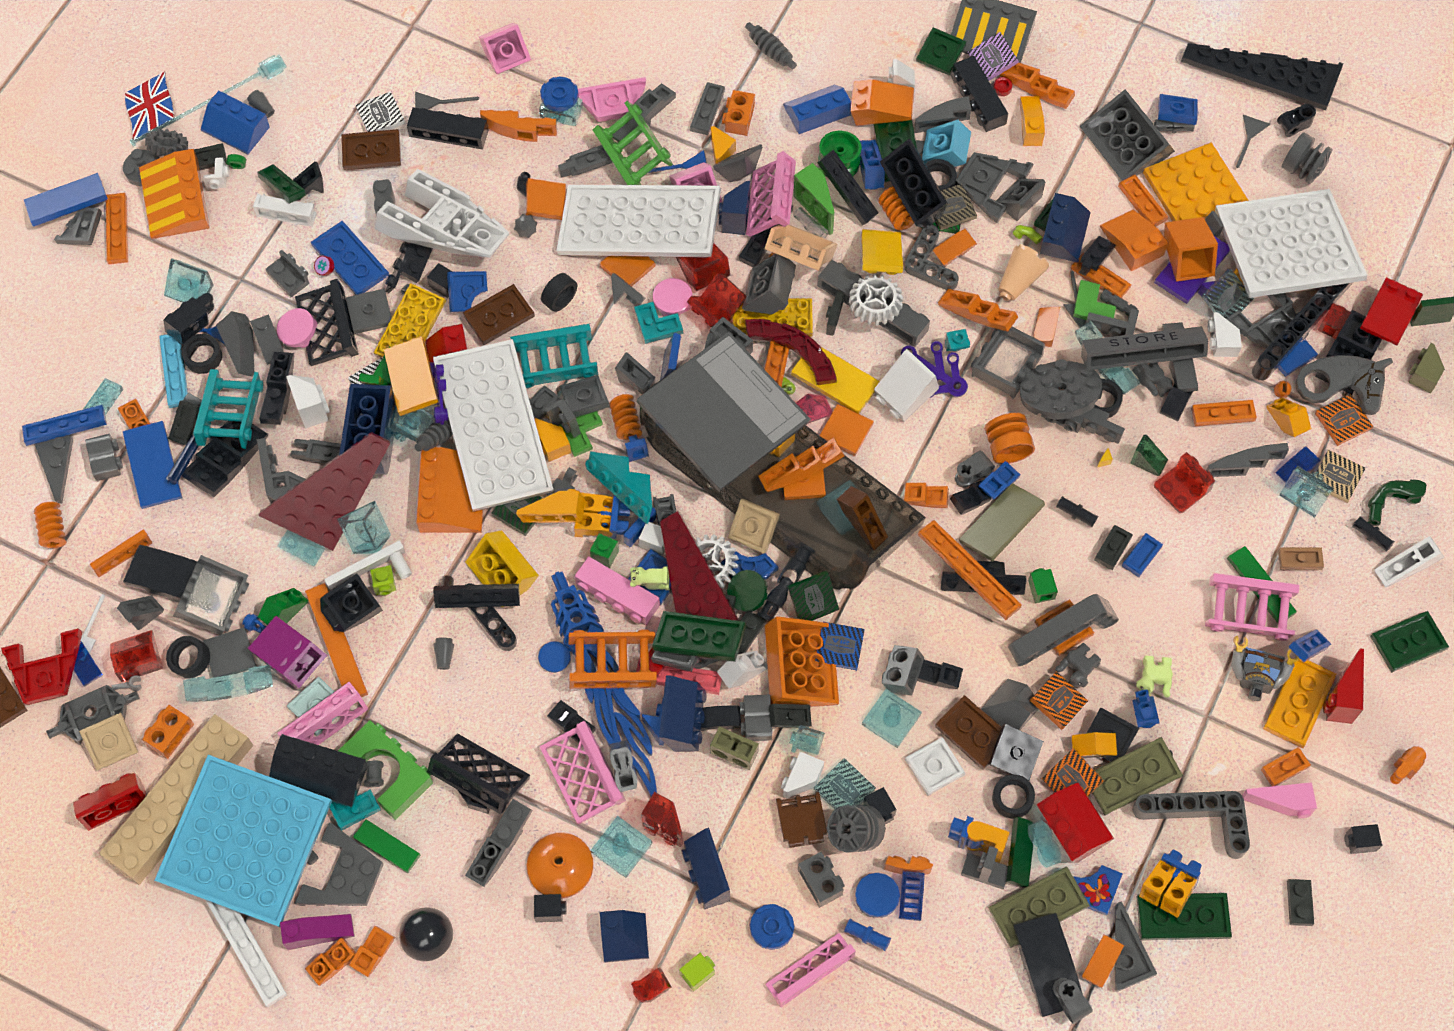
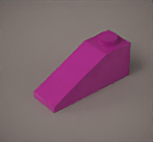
[280,914,355,950]

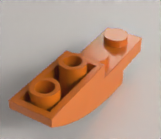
[480,110,557,142]

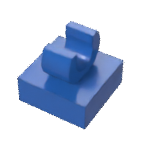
[625,434,649,462]

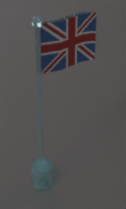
[125,54,287,147]

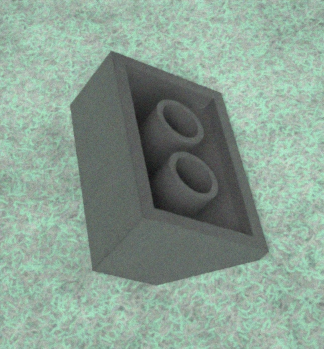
[742,254,796,314]

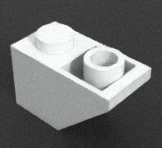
[887,59,915,93]
[1207,312,1242,357]
[717,651,768,688]
[781,752,824,798]

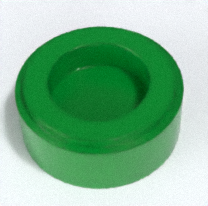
[226,154,247,169]

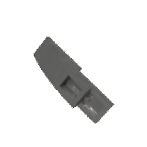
[612,83,676,147]
[1041,408,1125,444]
[465,799,533,887]

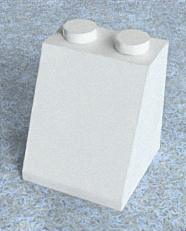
[874,349,939,422]

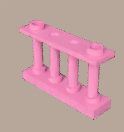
[1205,573,1300,641]

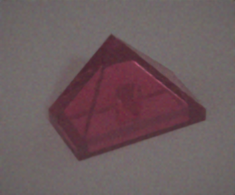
[796,394,833,423]

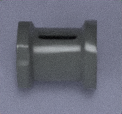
[364,760,384,787]

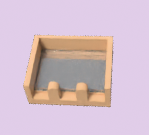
[765,225,838,271]

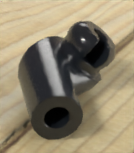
[517,172,531,197]

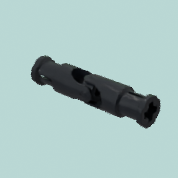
[757,542,816,622]

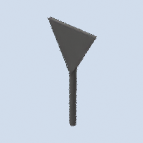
[415,91,479,110]
[1236,114,1270,168]

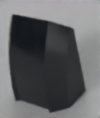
[320,574,383,632]

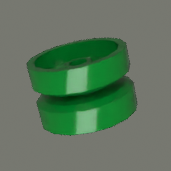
[818,130,862,178]

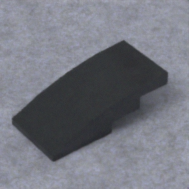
[1315,310,1382,395]
[182,421,268,497]
[123,544,221,608]
[1013,913,1083,1017]

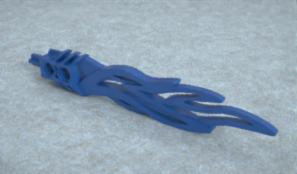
[551,571,657,801]

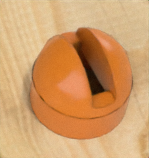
[1274,381,1292,398]

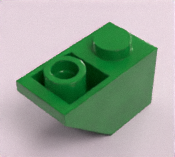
[258,588,309,625]

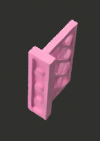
[746,151,796,237]
[540,721,626,825]

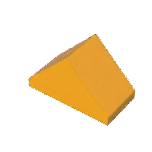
[711,126,736,164]
[1071,732,1117,757]

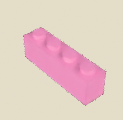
[575,556,660,625]

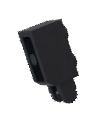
[163,293,215,345]

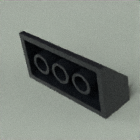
[880,139,948,228]
[269,734,367,808]

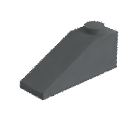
[216,311,255,376]

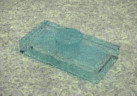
[83,378,124,415]

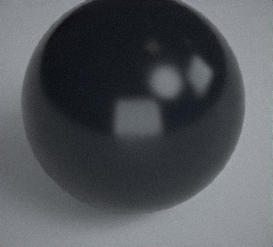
[399,907,453,961]

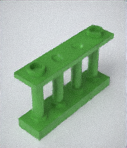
[592,101,673,185]

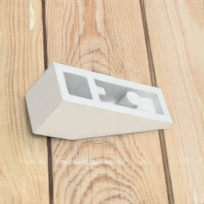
[1374,536,1444,587]

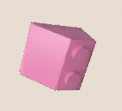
[479,23,531,74]
[669,162,722,203]

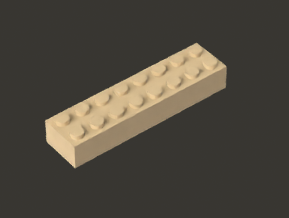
[99,714,253,885]

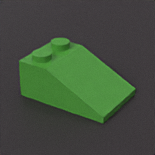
[793,163,835,235]

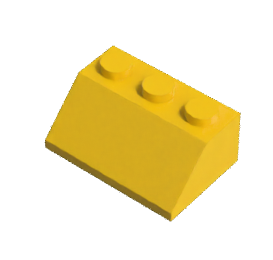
[465,530,539,607]

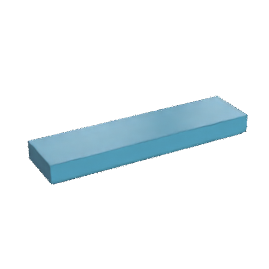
[159,334,188,408]

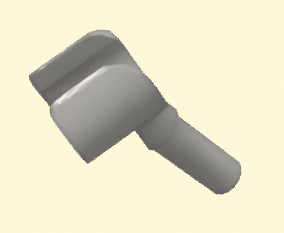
[112,675,142,691]

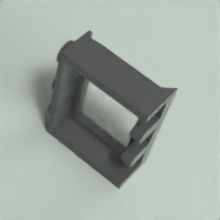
[971,327,1045,399]
[173,555,249,635]

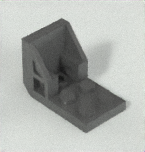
[257,438,306,504]

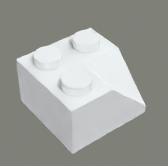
[286,375,330,429]

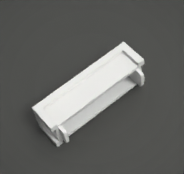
[253,193,317,227]

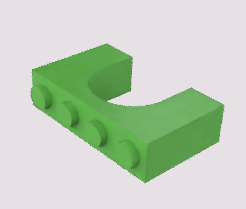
[338,720,433,820]

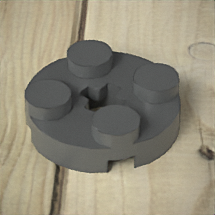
[123,149,160,186]

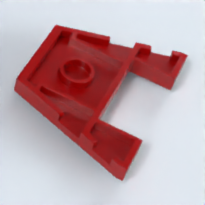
[1,628,82,705]

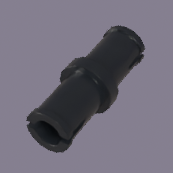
[1056,496,1099,527]
[1352,516,1395,552]

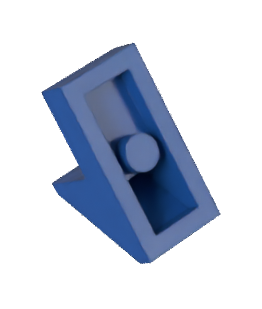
[642,697,664,746]

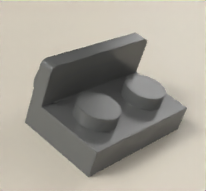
[266,250,310,297]
[545,399,581,438]

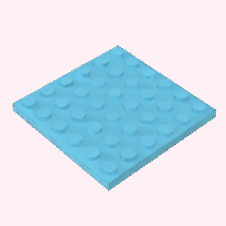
[154,755,332,927]

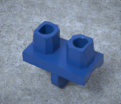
[1132,690,1160,728]

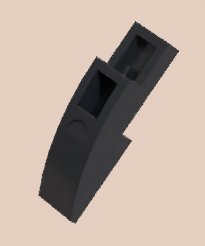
[259,352,294,425]

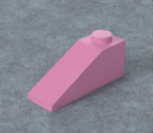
[1242,782,1317,818]

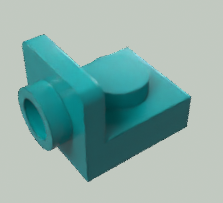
[944,329,970,351]

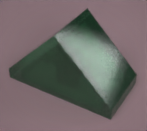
[1130,434,1168,476]

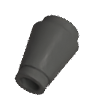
[247,90,275,118]
[433,637,455,670]

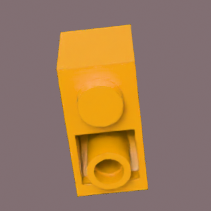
[1266,398,1312,437]
[534,418,571,462]

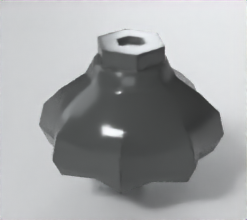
[514,214,538,238]

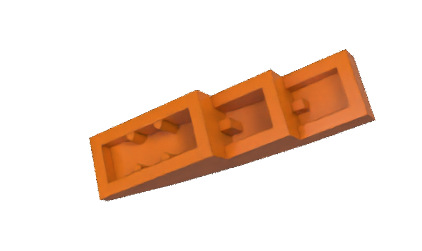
[999,63,1075,109]
[938,289,1018,332]
[759,438,845,492]

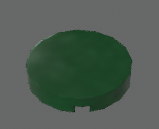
[727,570,768,612]

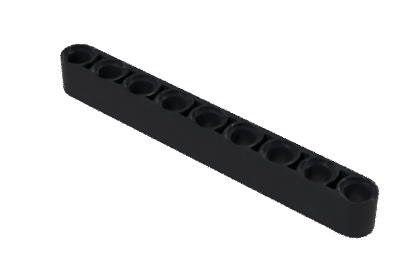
[1252,282,1354,381]

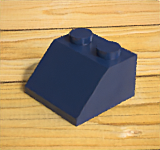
[718,181,750,235]

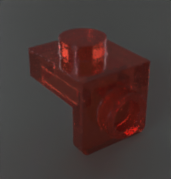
[631,968,672,1003]

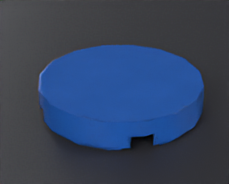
[540,76,579,112]
[855,873,900,918]
[750,904,795,950]

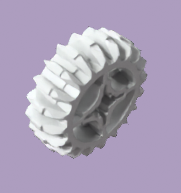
[849,274,903,326]
[696,534,739,588]

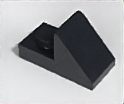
[293,161,324,200]
[1160,383,1194,421]

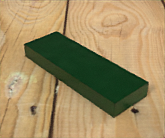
[257,164,306,204]
[1006,817,1036,888]

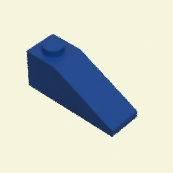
[860,140,885,190]

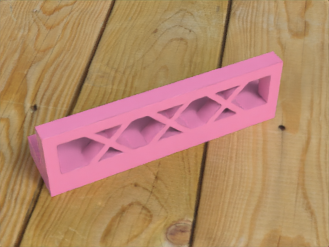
[278,682,368,745]
[765,933,856,1007]

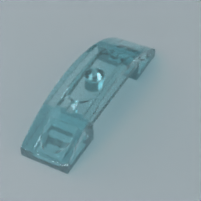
[1074,321,1140,395]
[183,665,273,702]

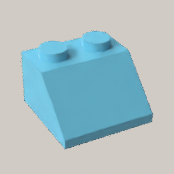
[922,120,971,167]

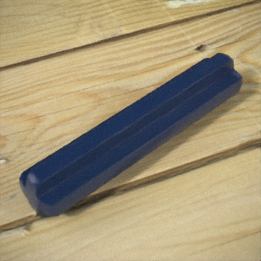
[166,434,199,485]

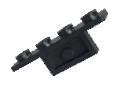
[385,241,433,293]
[940,560,1027,595]

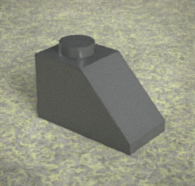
[250,314,284,365]

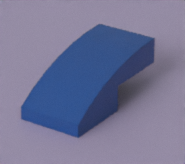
[978,461,1021,500]

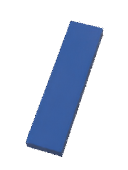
[22,405,107,446]

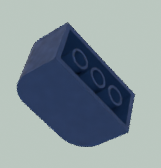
[339,384,396,475]

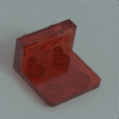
[687,273,746,327]
[1154,452,1215,513]

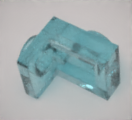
[789,725,825,755]

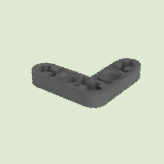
[905,225,959,290]

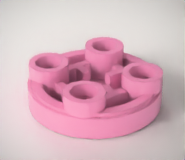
[653,278,693,317]
[276,308,318,348]

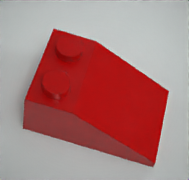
[1360,277,1423,346]
[1323,648,1364,724]

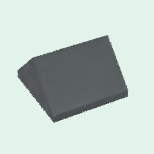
[996,178,1046,221]

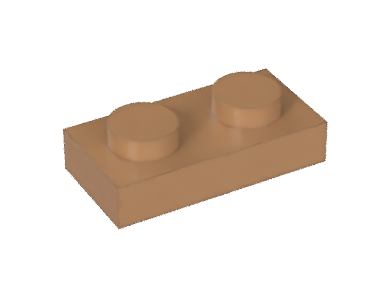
[1278,547,1324,570]

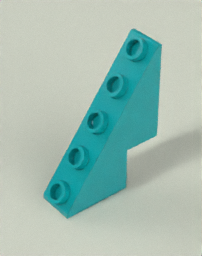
[585,451,652,524]

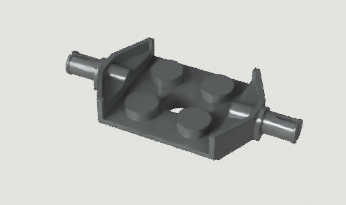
[46,685,140,745]

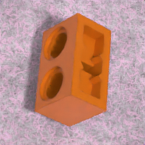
[722,90,755,136]
[142,705,194,759]

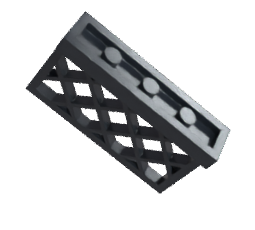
[295,279,359,366]
[427,733,530,815]

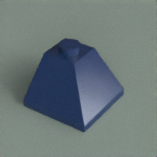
[600,910,649,963]

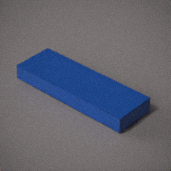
[1288,629,1331,662]

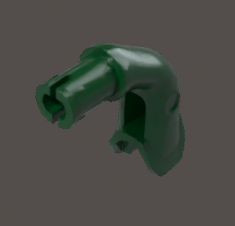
[1368,479,1427,526]

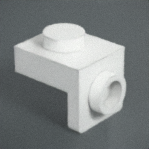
[203,158,230,189]

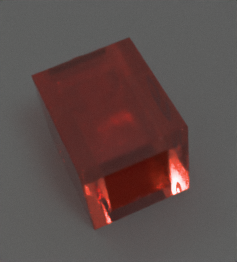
[1318,303,1351,339]

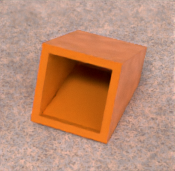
[1164,217,1218,282]

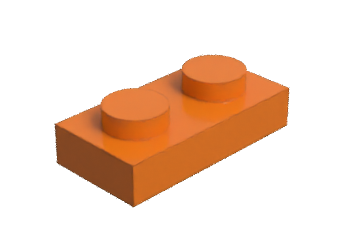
[1261,747,1311,786]

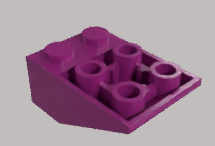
[247,616,328,690]

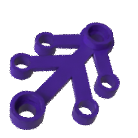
[901,341,968,398]
[429,362,448,425]

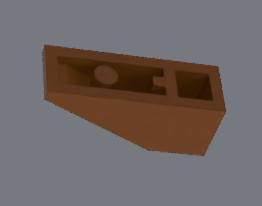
[837,486,888,551]

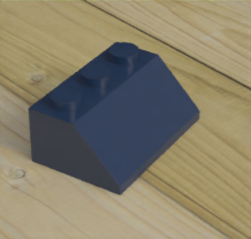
[1040,193,1091,263]
[659,675,707,752]
[681,827,730,909]

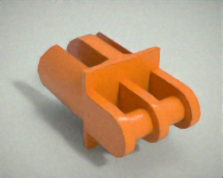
[1390,746,1426,785]

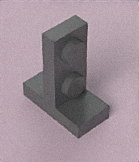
[1084,308,1139,337]
[961,846,1008,890]

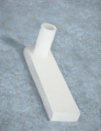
[324,540,412,591]

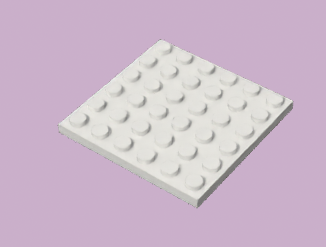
[1215,189,1368,298]

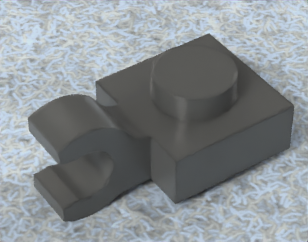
[546,467,578,496]

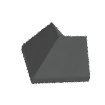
[713,144,763,182]
[981,679,1038,730]

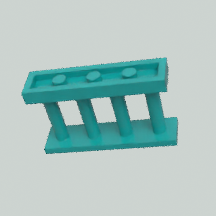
[510,323,599,388]
[193,369,264,449]

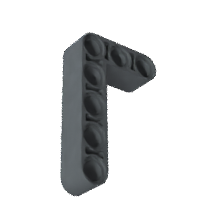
[1008,594,1119,666]
[1132,791,1250,859]

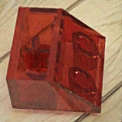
[110,630,163,682]
[641,792,683,847]

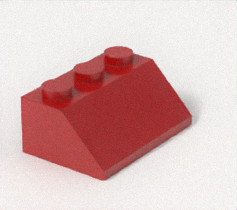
[425,324,467,384]
[73,772,147,831]
[1036,782,1114,863]

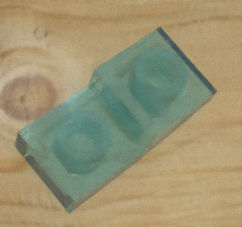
[277,530,325,567]

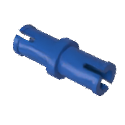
[844,919,891,951]

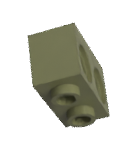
[710,726,759,771]

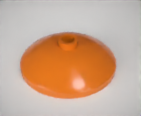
[527,833,593,899]

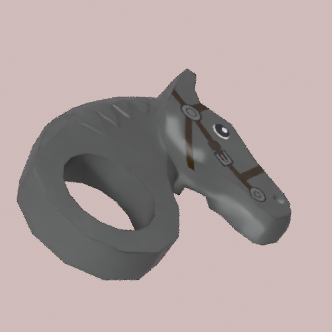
[1296,356,1393,415]

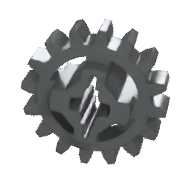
[145,129,188,156]

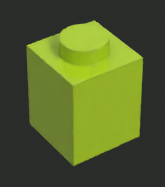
[679,952,715,992]

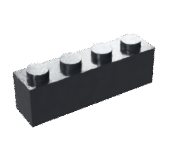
[951,56,1009,132]
[407,107,489,150]

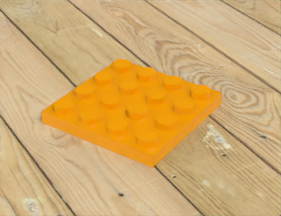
[1143,142,1249,221]

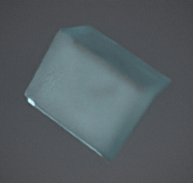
[164,258,214,302]
[337,501,391,554]

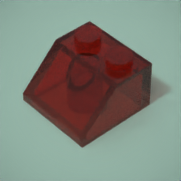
[676,242,731,291]

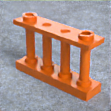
[568,629,657,689]

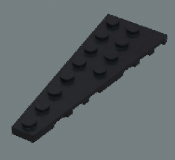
[1181,43,1344,111]

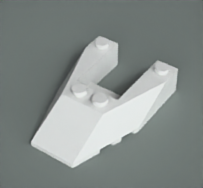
[375,169,510,258]

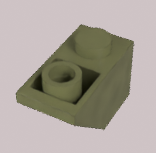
[1409,343,1445,393]

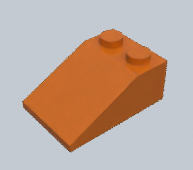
[851,79,915,126]
[1100,209,1168,271]

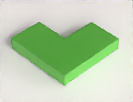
[1073,280,1116,320]
[559,411,603,457]

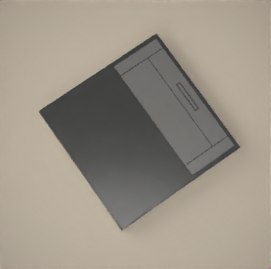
[636,331,811,492]

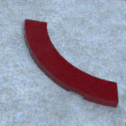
[745,319,837,385]

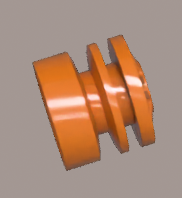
[984,413,1035,464]

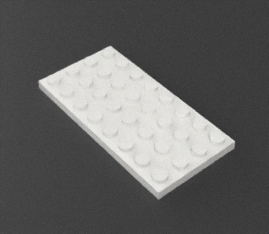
[556,185,721,257]
[433,339,554,512]

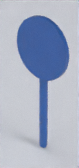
[538,631,604,673]

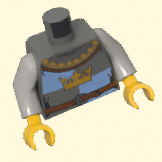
[1231,636,1300,701]

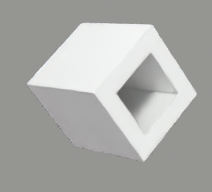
[639,522,665,556]

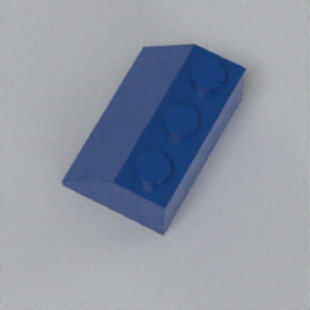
[783,84,851,134]
[201,90,270,155]

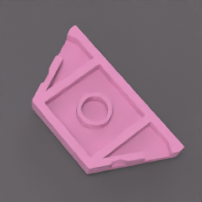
[578,77,646,122]

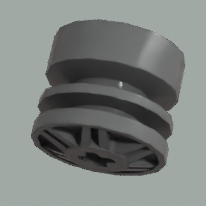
[1281,132,1333,184]
[827,805,886,853]

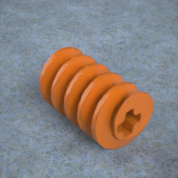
[878,187,914,231]
[609,394,642,440]
[34,502,67,548]

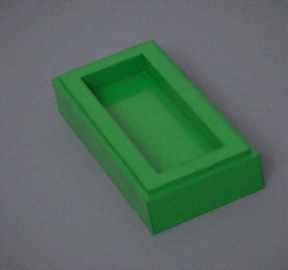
[358,373,390,386]

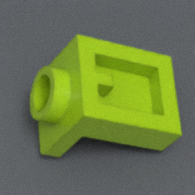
[370,565,396,596]

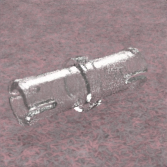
[793,207,829,239]

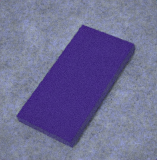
[1154,236,1230,304]

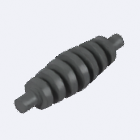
[745,22,797,70]
[414,419,453,452]

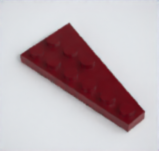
[660,511,738,621]

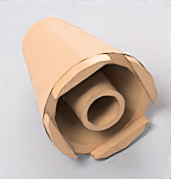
[998,244,1049,301]

